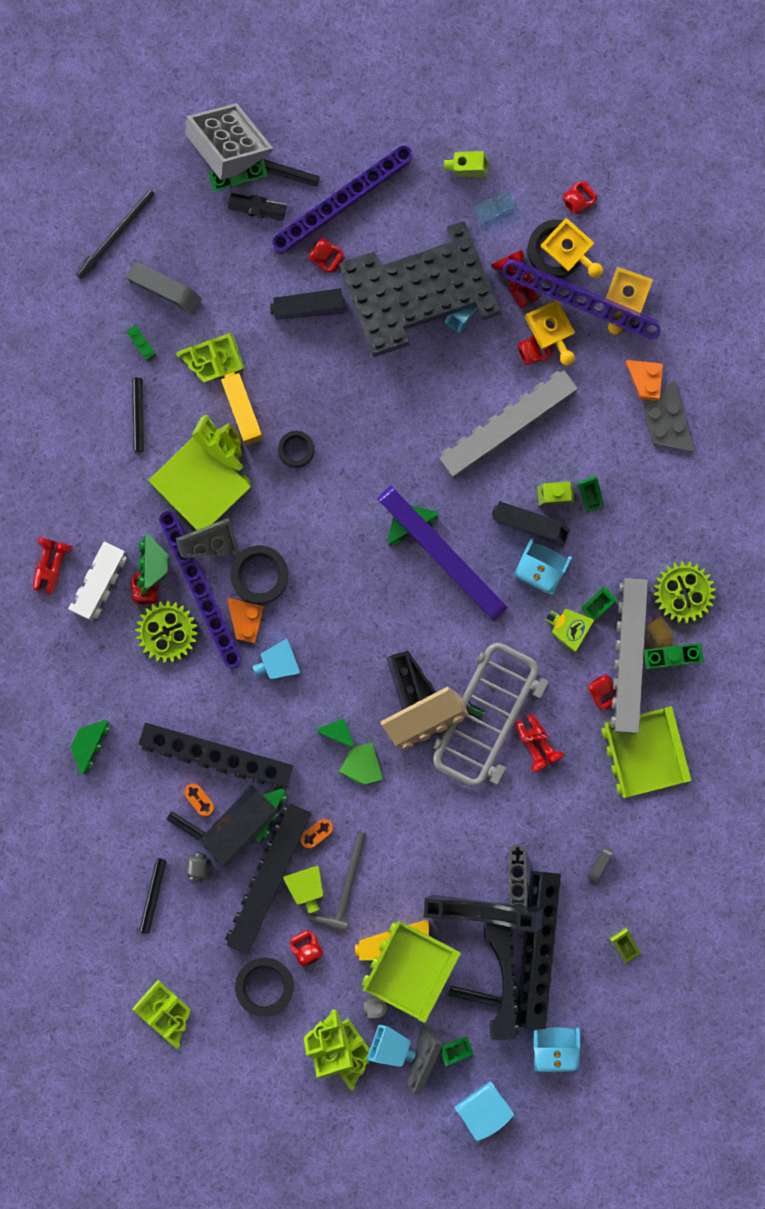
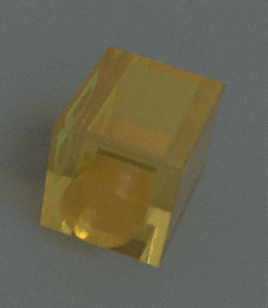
[645,616,675,647]

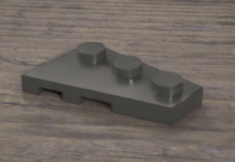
[176,518,239,558]
[407,1025,443,1095]

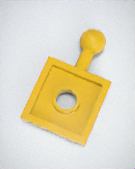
[540,218,603,278]
[606,267,653,335]
[524,300,575,366]

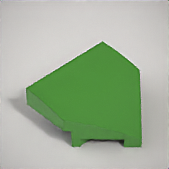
[338,742,383,785]

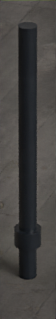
[75,189,155,279]

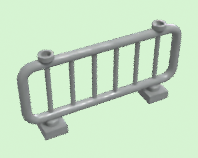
[433,643,549,787]

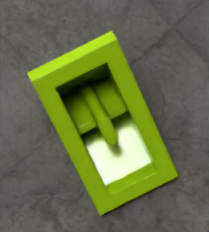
[609,928,641,964]

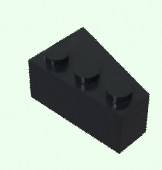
[386,650,436,710]

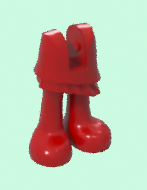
[491,250,538,308]
[33,537,74,595]
[515,714,565,773]

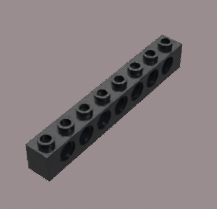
[138,722,294,789]
[516,871,561,1029]

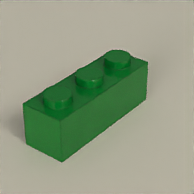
[126,324,156,361]

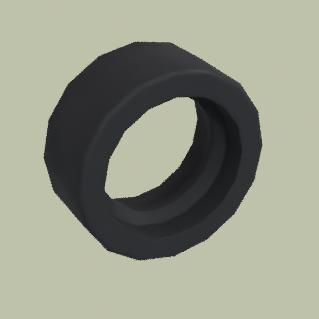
[278,430,314,468]

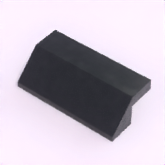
[199,785,279,868]

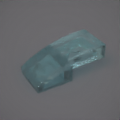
[473,190,518,224]

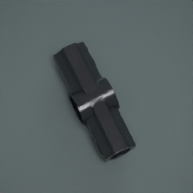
[228,193,287,221]

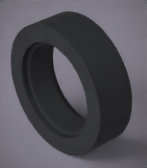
[527,219,581,278]
[230,545,288,604]
[235,957,294,1017]

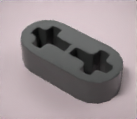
[587,846,613,883]

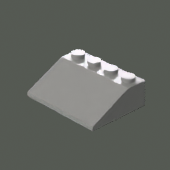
[185,103,273,180]

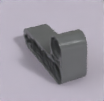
[125,261,202,315]
[497,844,527,907]

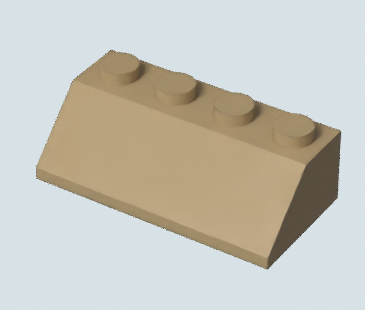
[380,687,469,750]

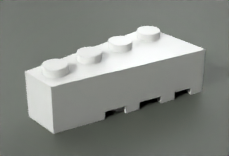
[68,542,127,622]

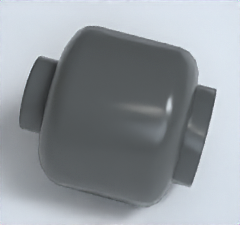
[185,852,212,882]

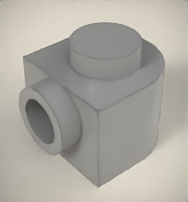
[364,998,387,1018]

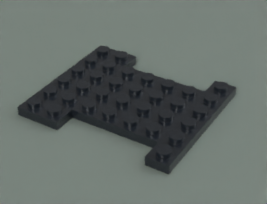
[339,221,501,358]

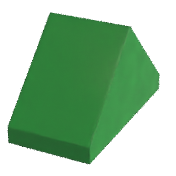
[577,476,605,513]
[581,586,617,621]
[317,718,354,748]
[440,1036,473,1066]

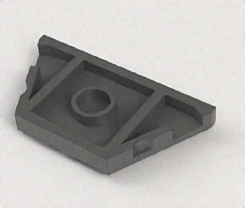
[643,381,694,452]

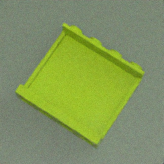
[148,437,252,530]
[601,706,691,798]
[361,920,461,1023]

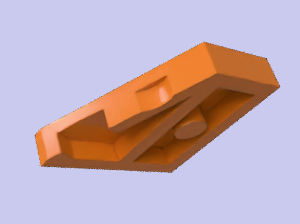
[625,360,663,401]
[227,598,264,644]

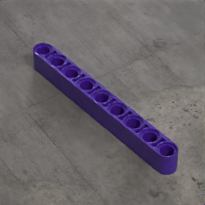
[272,145,412,254]
[503,259,661,340]
[377,485,508,621]
[159,511,241,668]

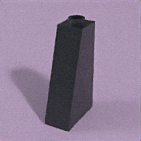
[270,288,344,320]
[492,501,570,547]

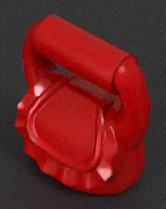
[562,181,597,214]
[309,238,344,273]
[518,335,553,365]
[131,573,159,605]
[588,674,616,711]
[290,930,323,966]

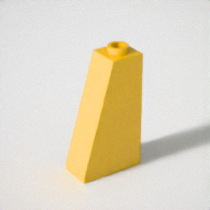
[221,372,263,446]
[355,920,429,960]

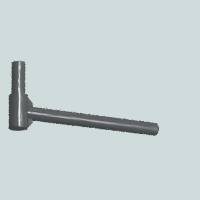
[309,831,366,932]

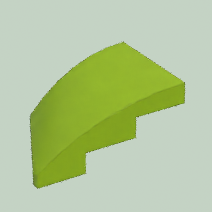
[176,333,245,382]
[192,414,243,471]
[132,980,191,1050]
[304,1009,354,1079]
[339,1018,370,1091]

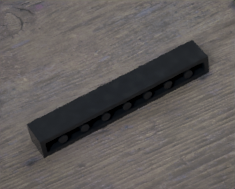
[225,803,311,955]

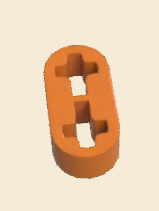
[185,784,214,816]
[300,819,333,848]

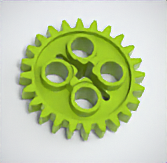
[653,561,716,623]
[135,601,198,663]

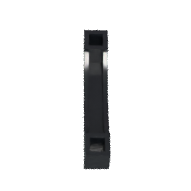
[424,895,543,932]
[483,922,519,1041]

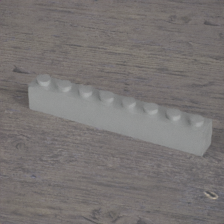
[439,370,577,479]
[611,578,648,734]

